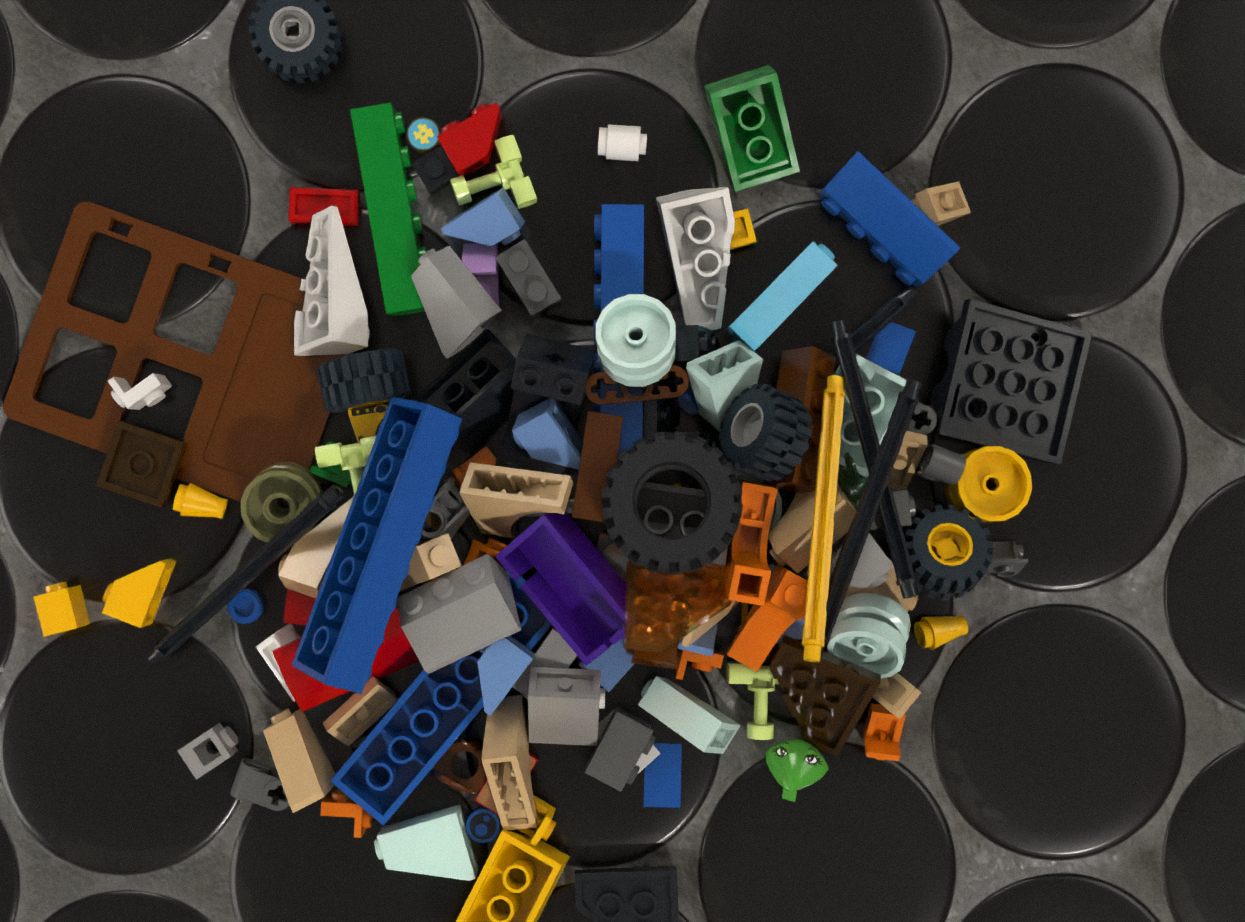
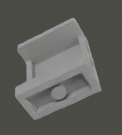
[528,667,601,746]

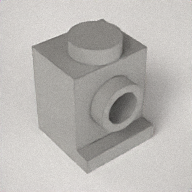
[178,723,238,779]

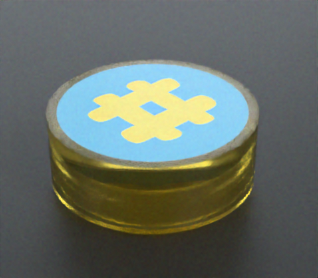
[406,117,441,154]

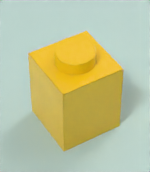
[34,581,90,637]

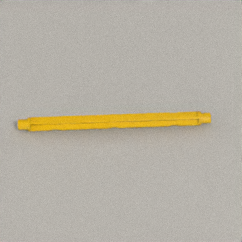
[802,375,845,662]

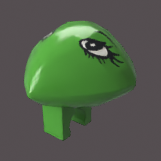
[765,739,829,802]

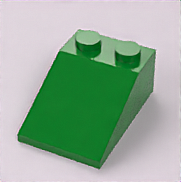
[704,65,800,192]

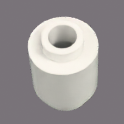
[598,124,647,161]

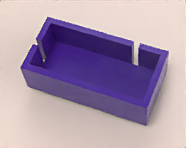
[495,511,649,666]

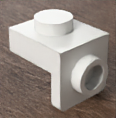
[108,373,172,410]

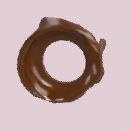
[434,739,487,794]

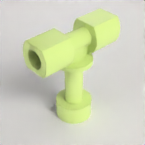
[450,135,537,209]
[315,436,376,508]
[726,661,780,740]

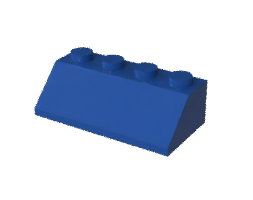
[818,151,960,287]

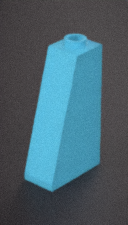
[724,242,837,351]

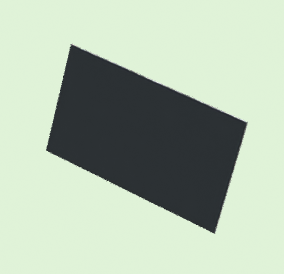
[307,695,353,762]

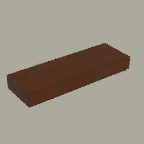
[571,411,623,522]

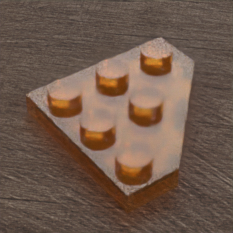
[624,559,732,653]

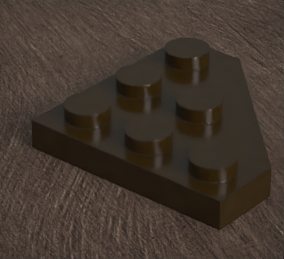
[769,635,881,757]

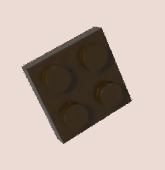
[96,420,188,508]

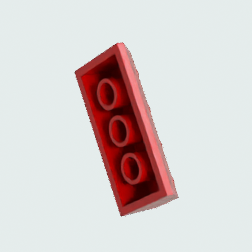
[272,594,419,712]

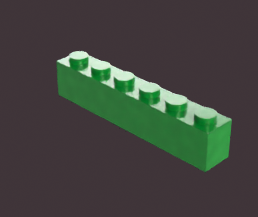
[350,102,427,317]

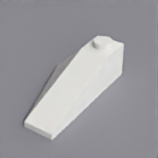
[656,187,735,330]
[294,206,370,356]

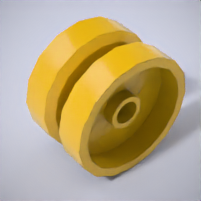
[943,446,1032,522]

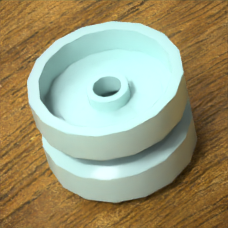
[596,294,676,387]
[827,593,911,679]

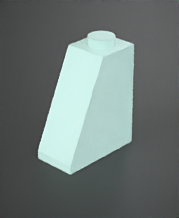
[686,340,763,433]
[638,676,741,754]
[374,804,479,881]

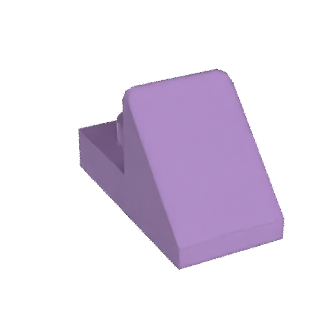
[462,243,500,308]

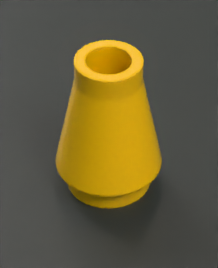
[173,483,228,519]
[914,615,968,650]

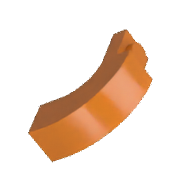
[725,480,778,606]

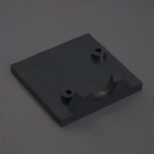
[930,299,1092,465]

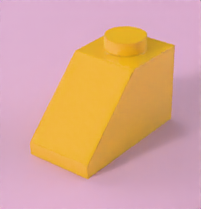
[102,559,176,628]

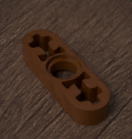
[585,365,689,405]

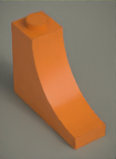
[726,563,807,672]

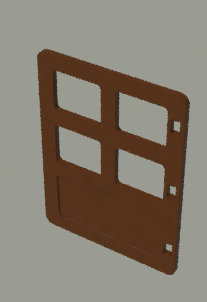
[3,201,367,506]

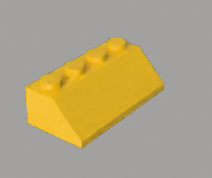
[456,829,570,922]

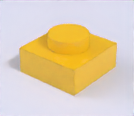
[730,208,757,250]

